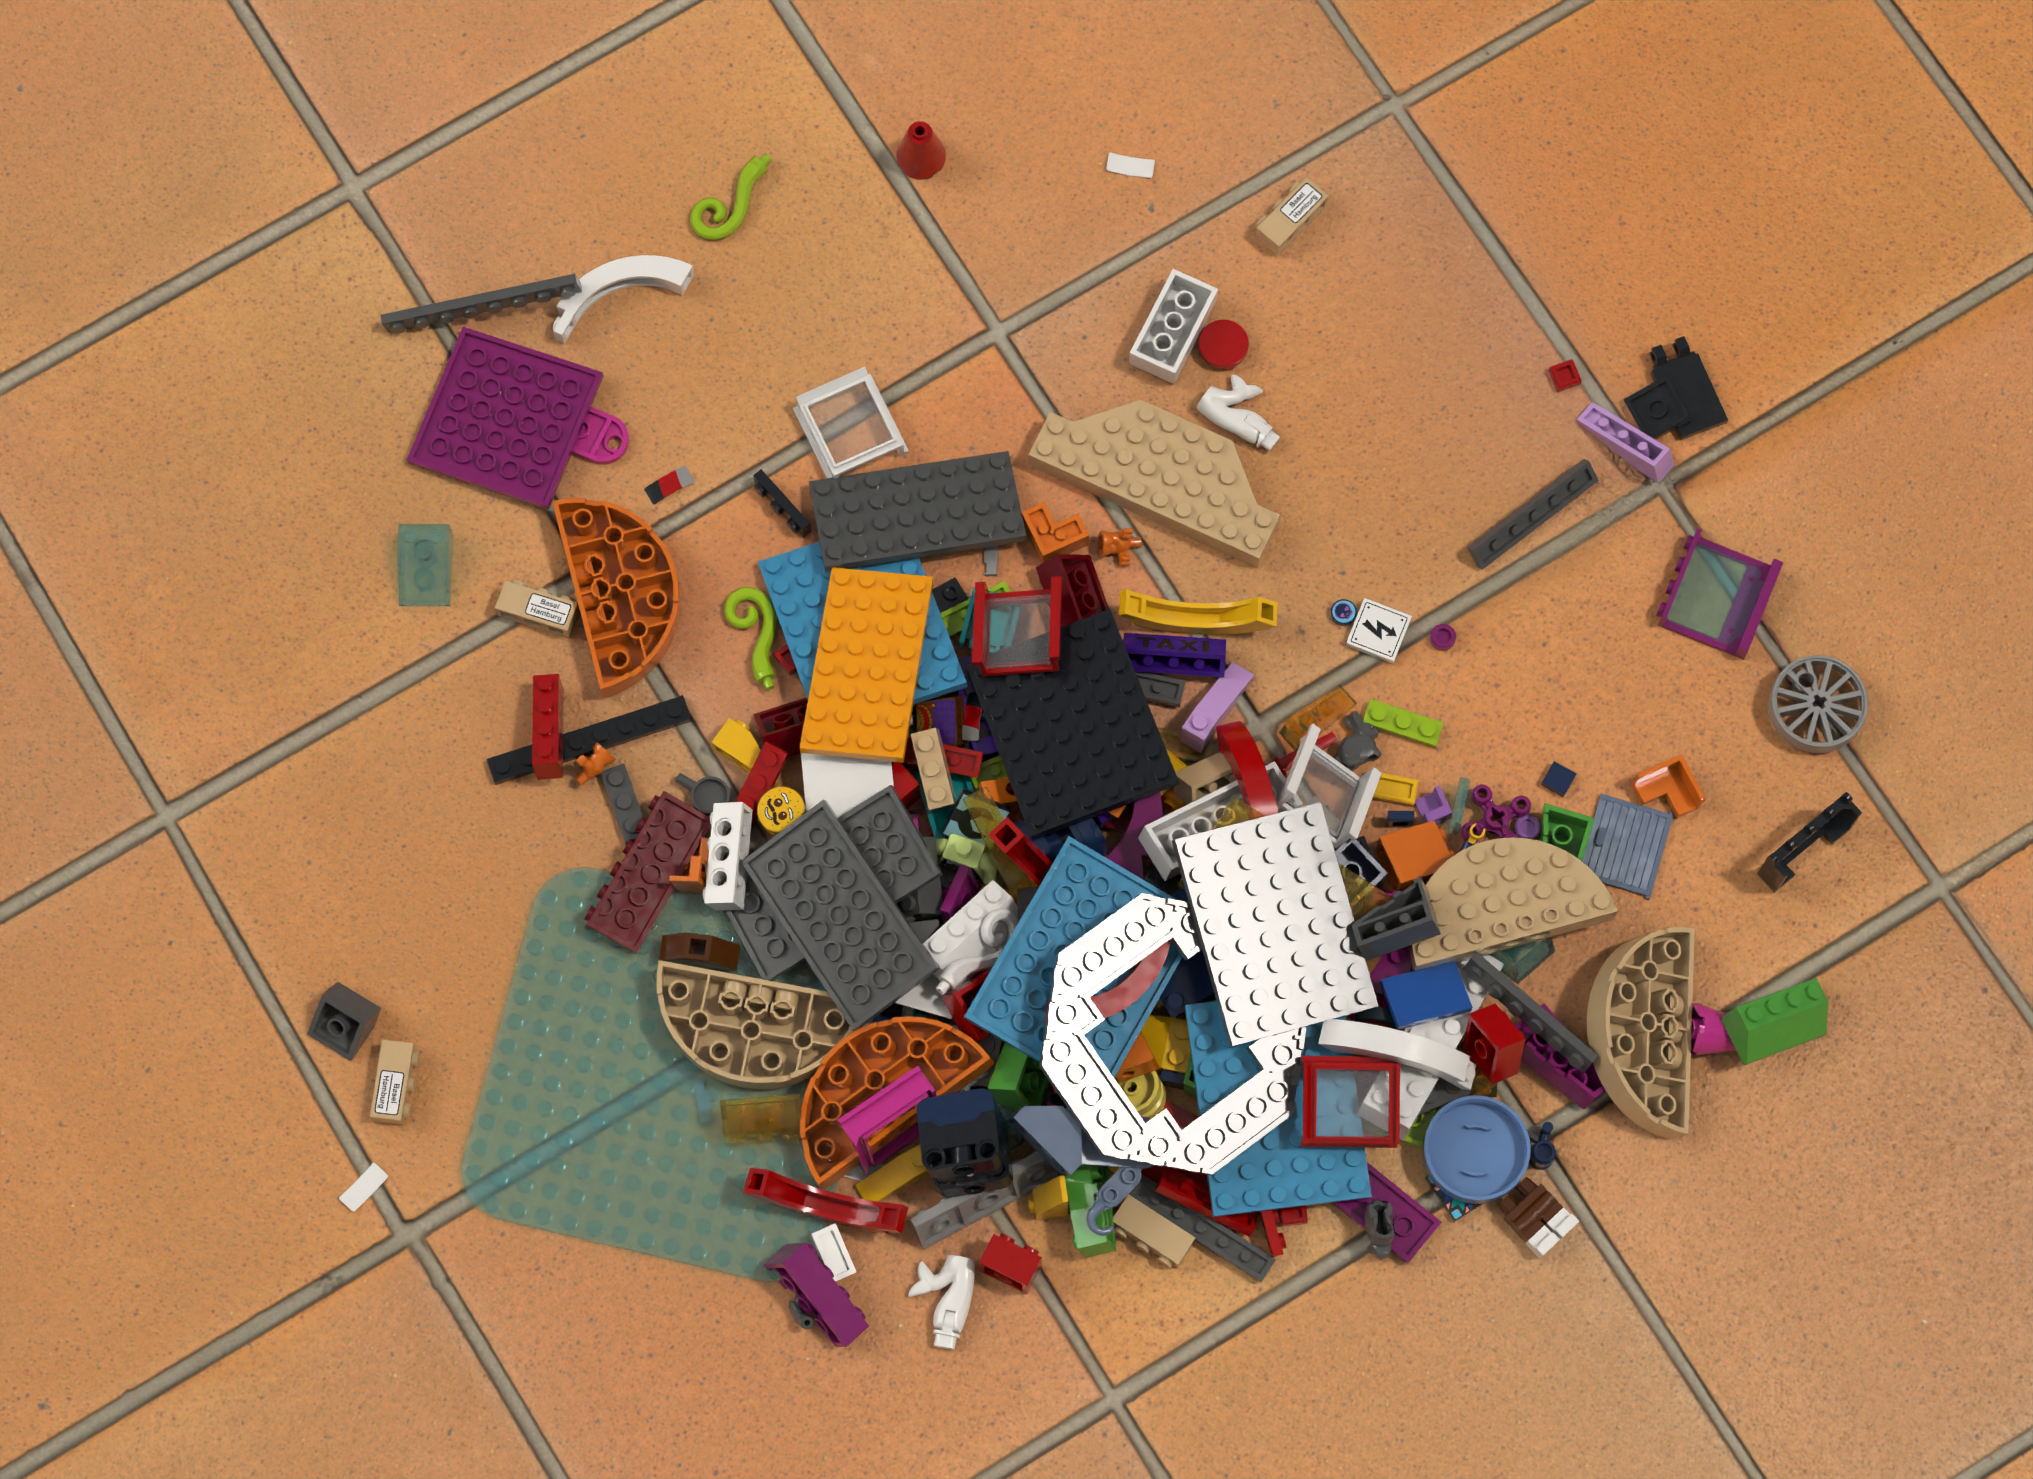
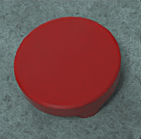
[1198,319,1249,371]

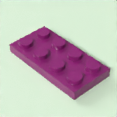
[1332,1162,1441,1264]

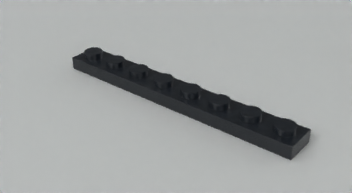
[487,695,692,785]

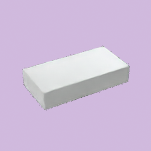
[810,1223,856,1282]

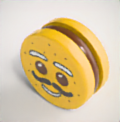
[757,787,806,836]

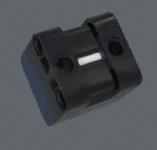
[917,1089,1013,1198]

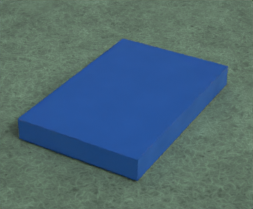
[1380,961,1473,1030]

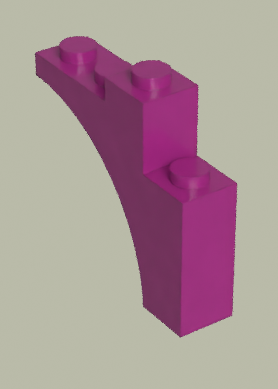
[1106,792,1163,879]

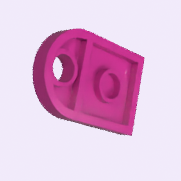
[572,407,629,465]

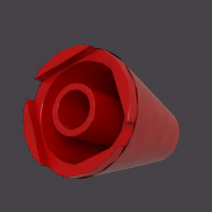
[896,121,946,180]

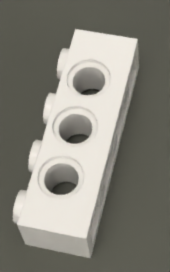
[703,802,753,911]

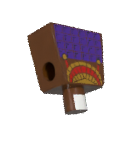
[910,695,964,747]

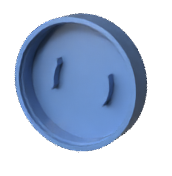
[1422,1095,1531,1204]

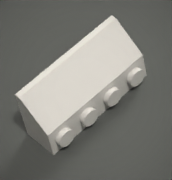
[923,880,1018,987]

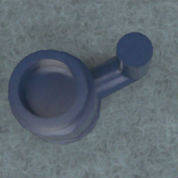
[1529,1122,1556,1170]

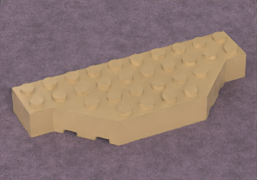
[1028,400,1280,568]

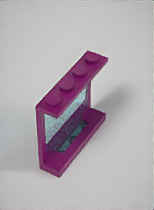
[1656,528,1783,660]

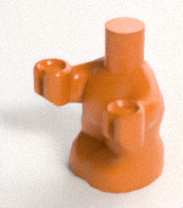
[1098,528,1142,566]
[576,742,615,785]

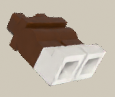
[1498,1177,1579,1259]

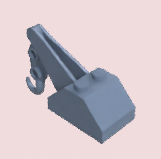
[1007,1106,1153,1235]

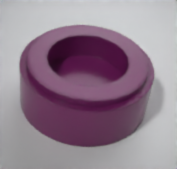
[1430,624,1456,651]

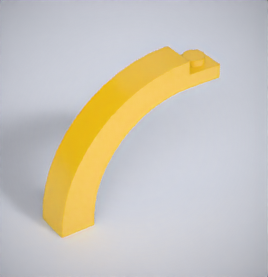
[1119,589,1278,635]

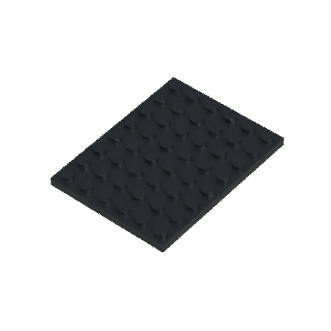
[966,609,1179,841]

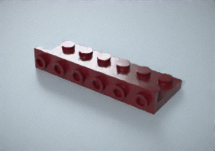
[584,791,711,955]

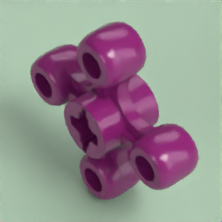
[1461,784,1531,843]

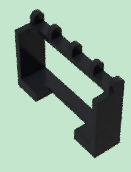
[1757,792,1862,893]

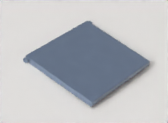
[1582,794,1674,900]

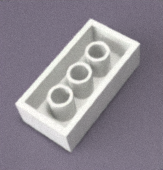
[1129,269,1218,384]

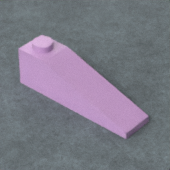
[1576,402,1674,483]
[1179,662,1254,754]

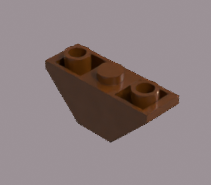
[659,932,740,972]

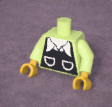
[935,834,998,893]

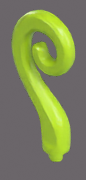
[690,154,772,241]
[724,587,777,691]

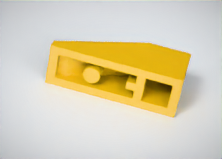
[711,718,779,788]
[855,1144,929,1202]
[1028,1175,1068,1220]

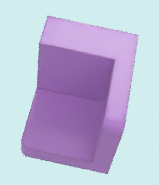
[1415,786,1452,825]

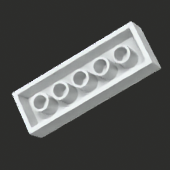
[1138,761,1302,881]

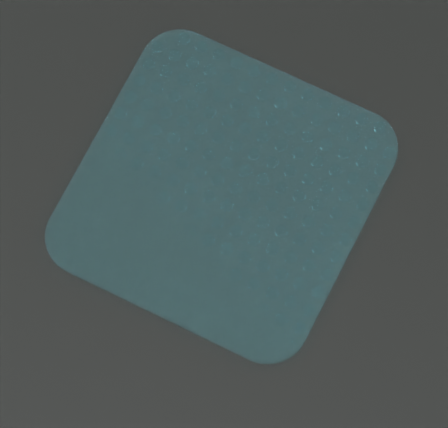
[462,867,874,1282]

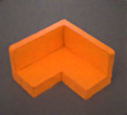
[1021,502,1089,563]
[1630,754,1706,819]
[669,838,709,895]

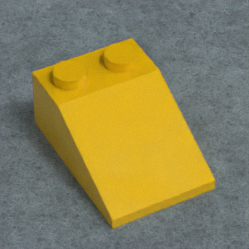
[1141,1015,1191,1074]

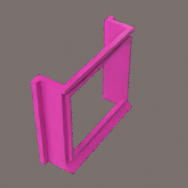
[838,1066,937,1177]

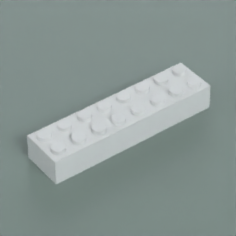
[1357,954,1504,1141]

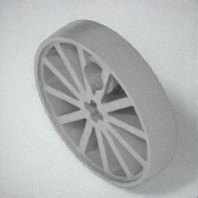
[1768,655,1868,753]

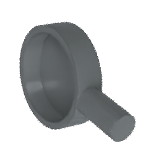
[675,773,730,816]

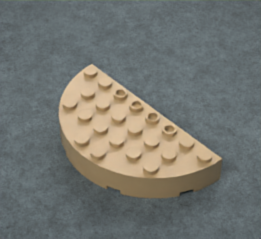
[1409,837,1618,971]
[1587,927,1695,1139]
[656,960,854,1089]

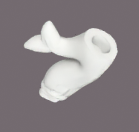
[1196,375,1280,451]
[908,1255,976,1350]

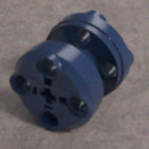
[1015,818,1109,887]

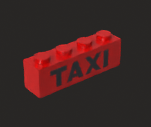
[532,674,564,780]

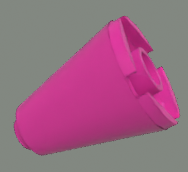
[1691,1003,1736,1056]

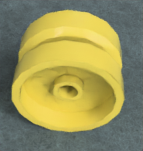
[1114,1071,1166,1118]

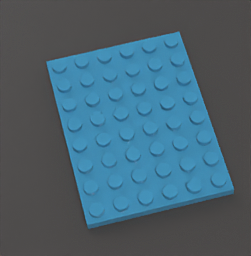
[758,542,967,705]
[963,836,1182,1077]
[1184,1001,1372,1217]

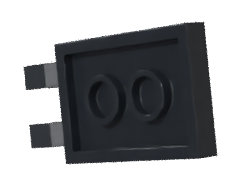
[1649,336,1728,440]

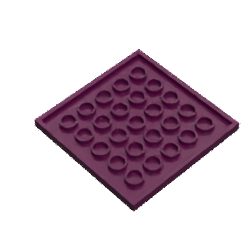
[407,327,604,510]

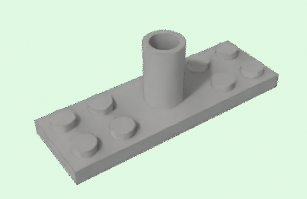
[910,1150,1061,1250]

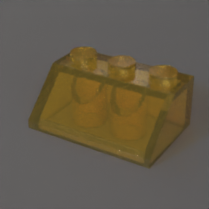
[720,1094,802,1145]

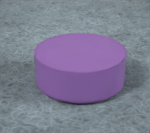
[1514,815,1541,840]

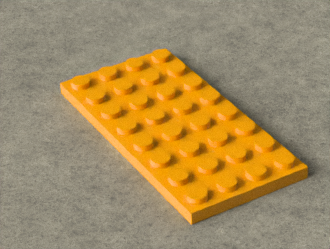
[800,568,934,763]

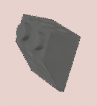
[307,982,381,1061]

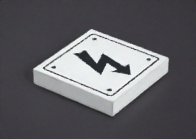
[1345,598,1412,664]

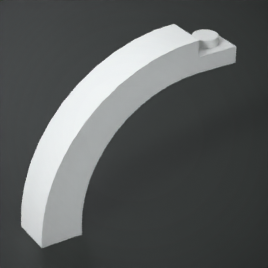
[552,255,694,344]
[1318,1019,1476,1090]

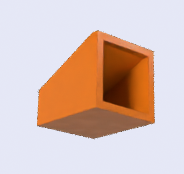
[1375,820,1455,891]

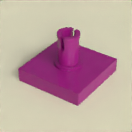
[940,865,981,921]

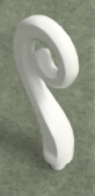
[936,908,1018,995]

